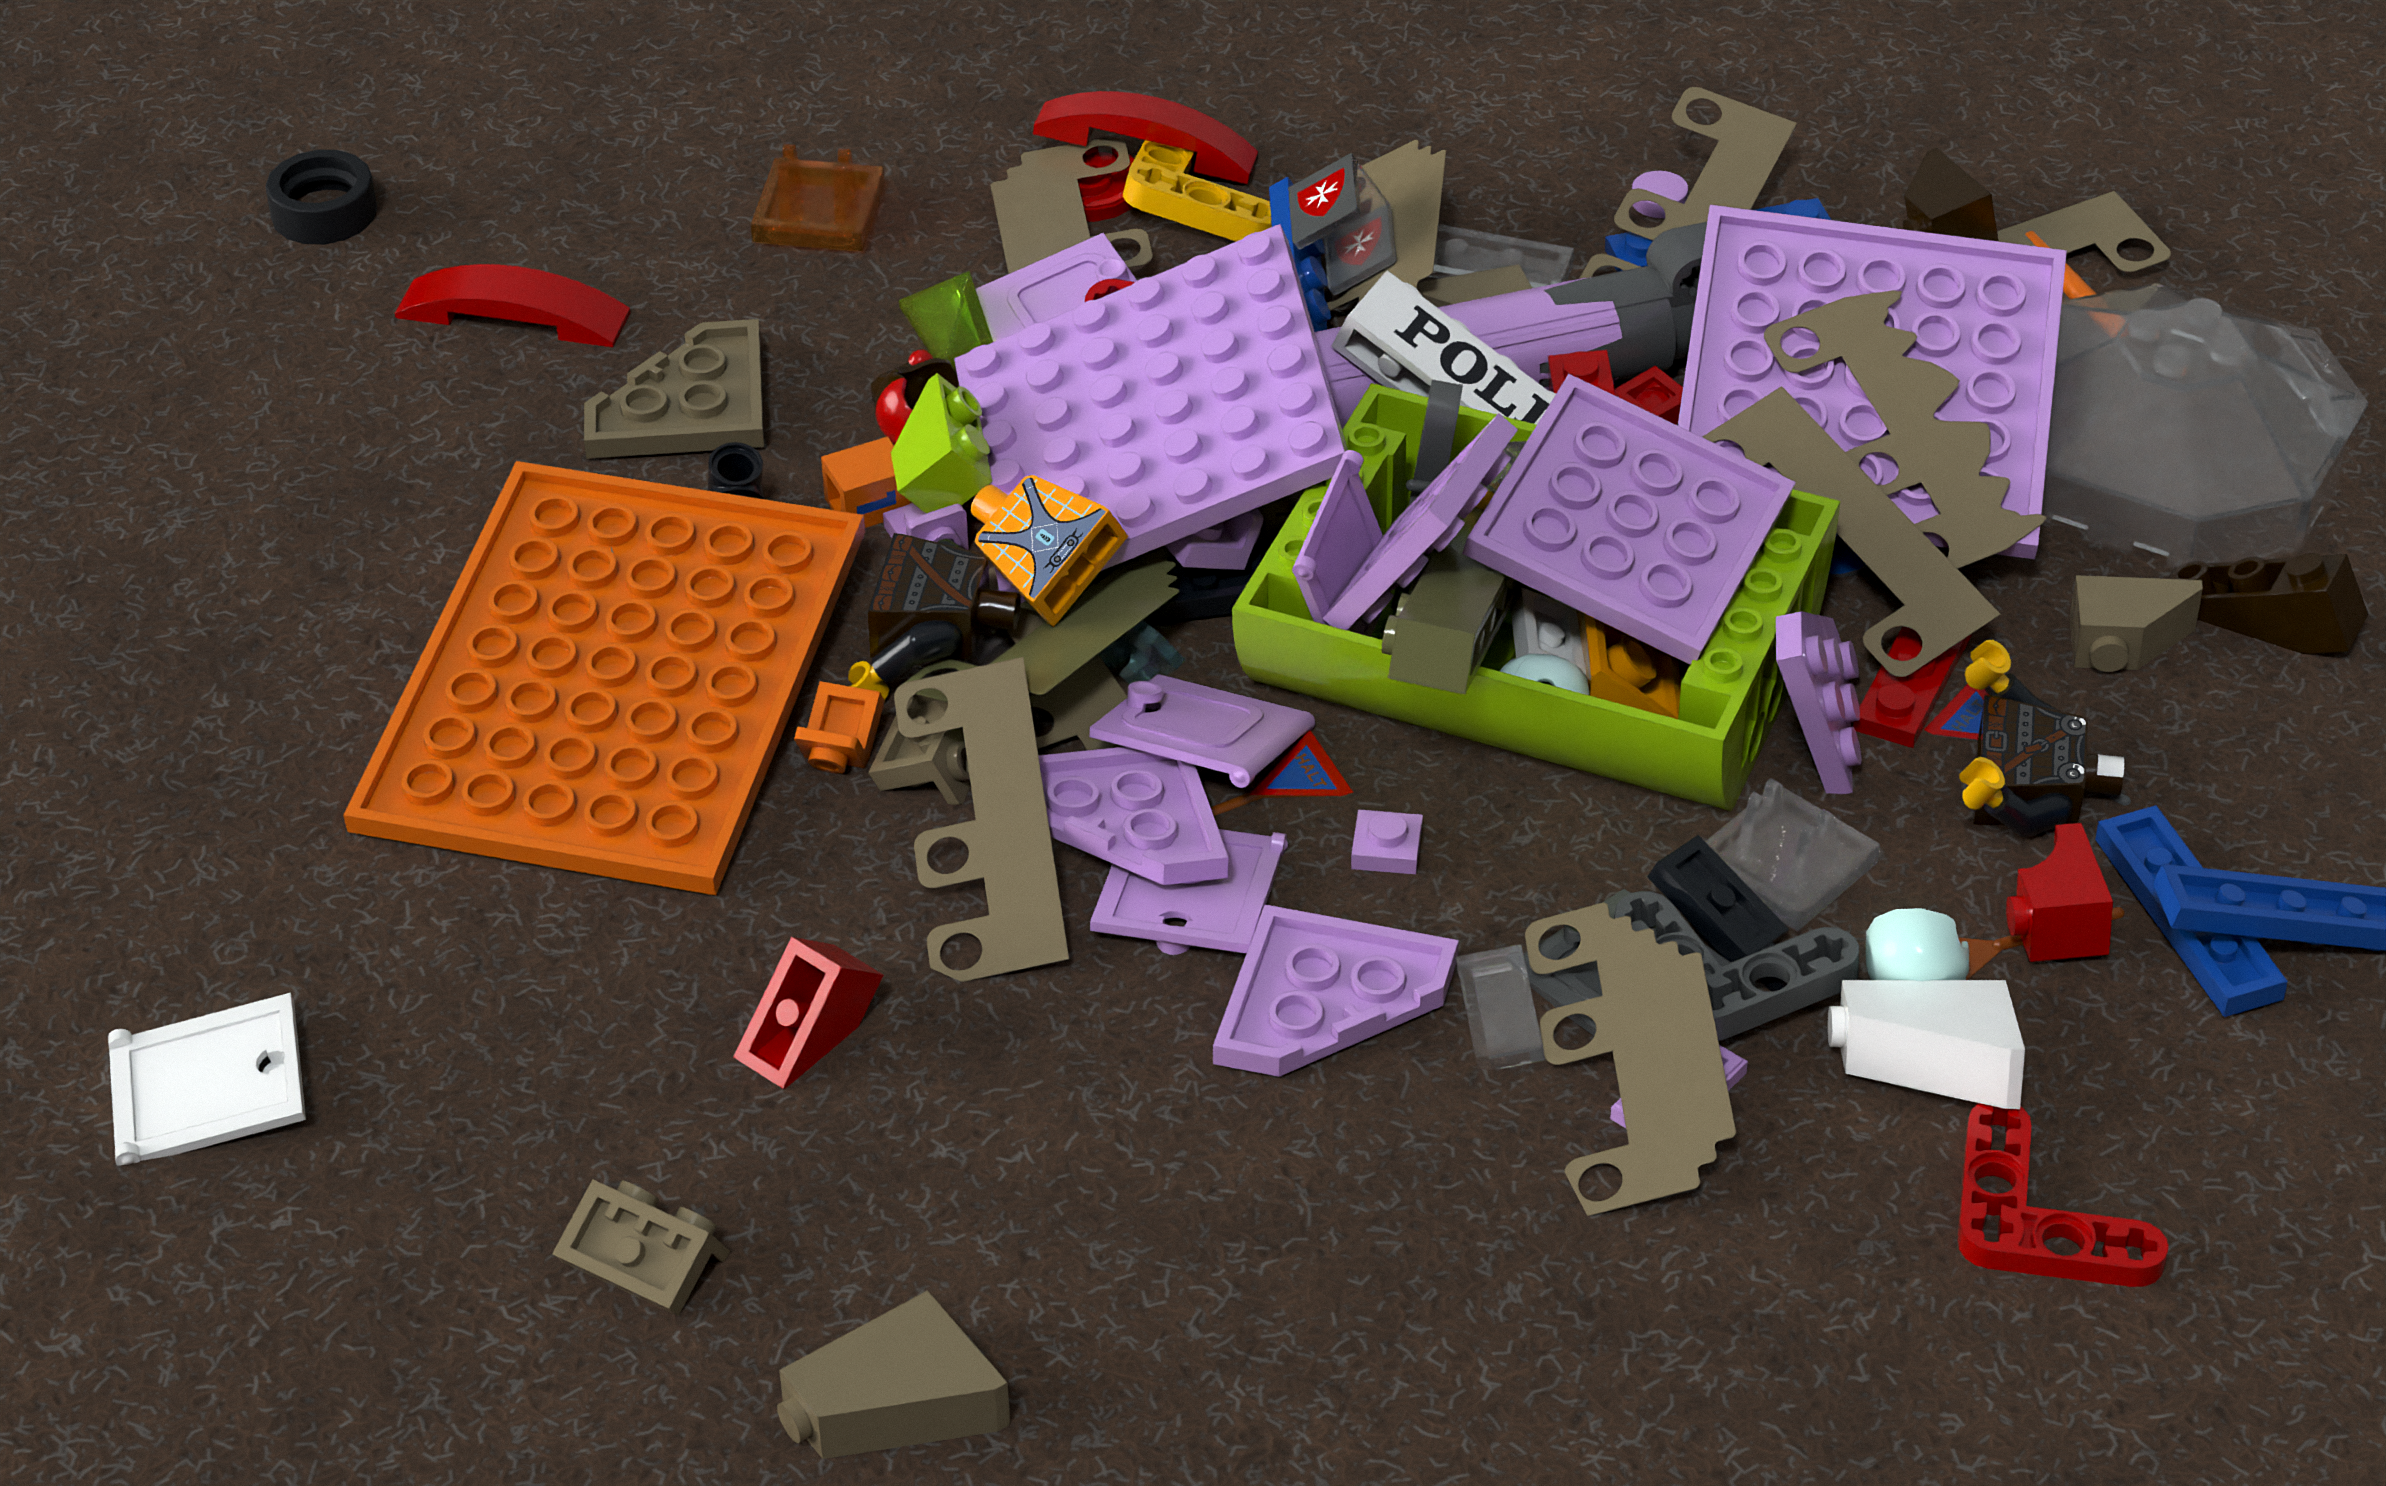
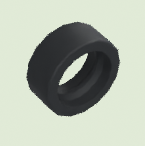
[265,150,377,245]

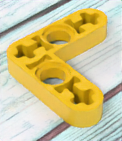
[1123,140,1272,242]

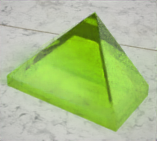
[899,271,993,368]

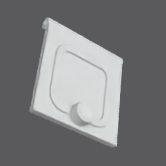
[108,992,306,1166]

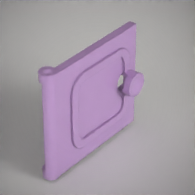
[962,233,1137,343]
[1292,450,1391,637]
[1089,674,1315,788]
[1090,829,1288,955]

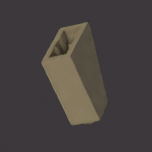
[777,1290,1010,1459]

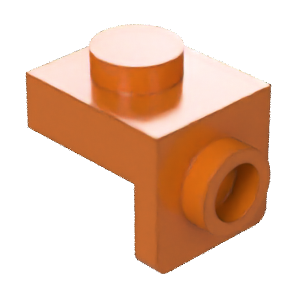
[794,681,885,773]

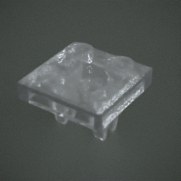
[1705,778,1880,932]

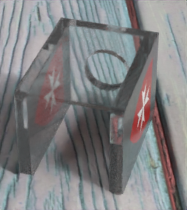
[1288,153,1397,295]

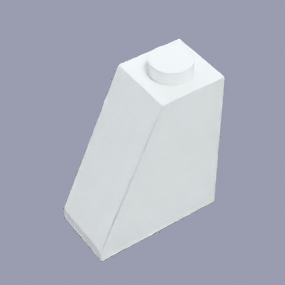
[1828,980,2025,1109]

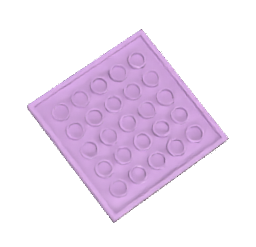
[1678,205,2067,559]
[954,224,1348,603]

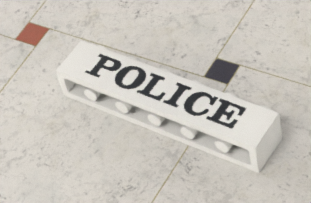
[1331,270,1556,424]

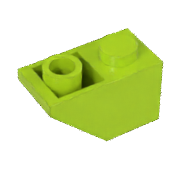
[891,373,993,513]

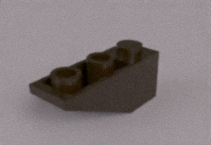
[2168,553,2369,654]

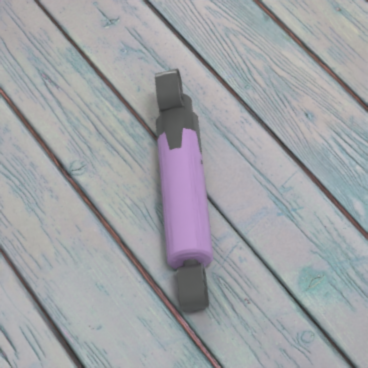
[1314,222,1707,429]

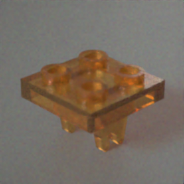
[751,144,885,251]

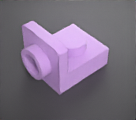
[883,503,969,550]
[1165,508,1263,570]

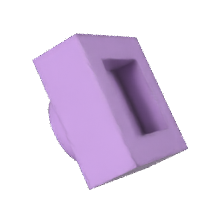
[1351,810,1423,874]

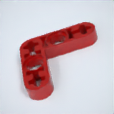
[1958,1103,2169,1287]

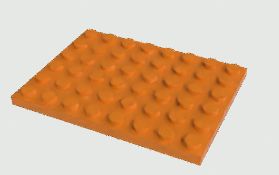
[343,461,865,896]

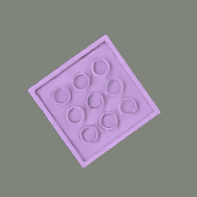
[1462,374,1796,664]

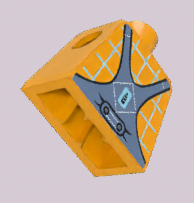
[971,475,1129,627]

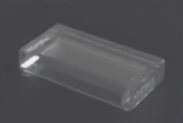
[1455,944,1545,1071]

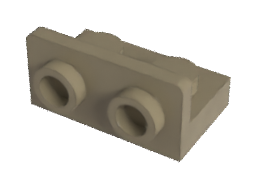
[868,694,971,805]
[552,1179,730,1316]

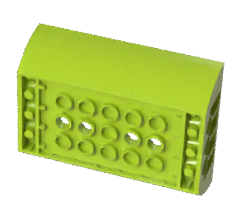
[1232,383,1841,811]

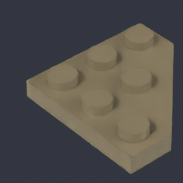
[584,319,764,459]

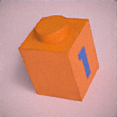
[821,436,912,528]

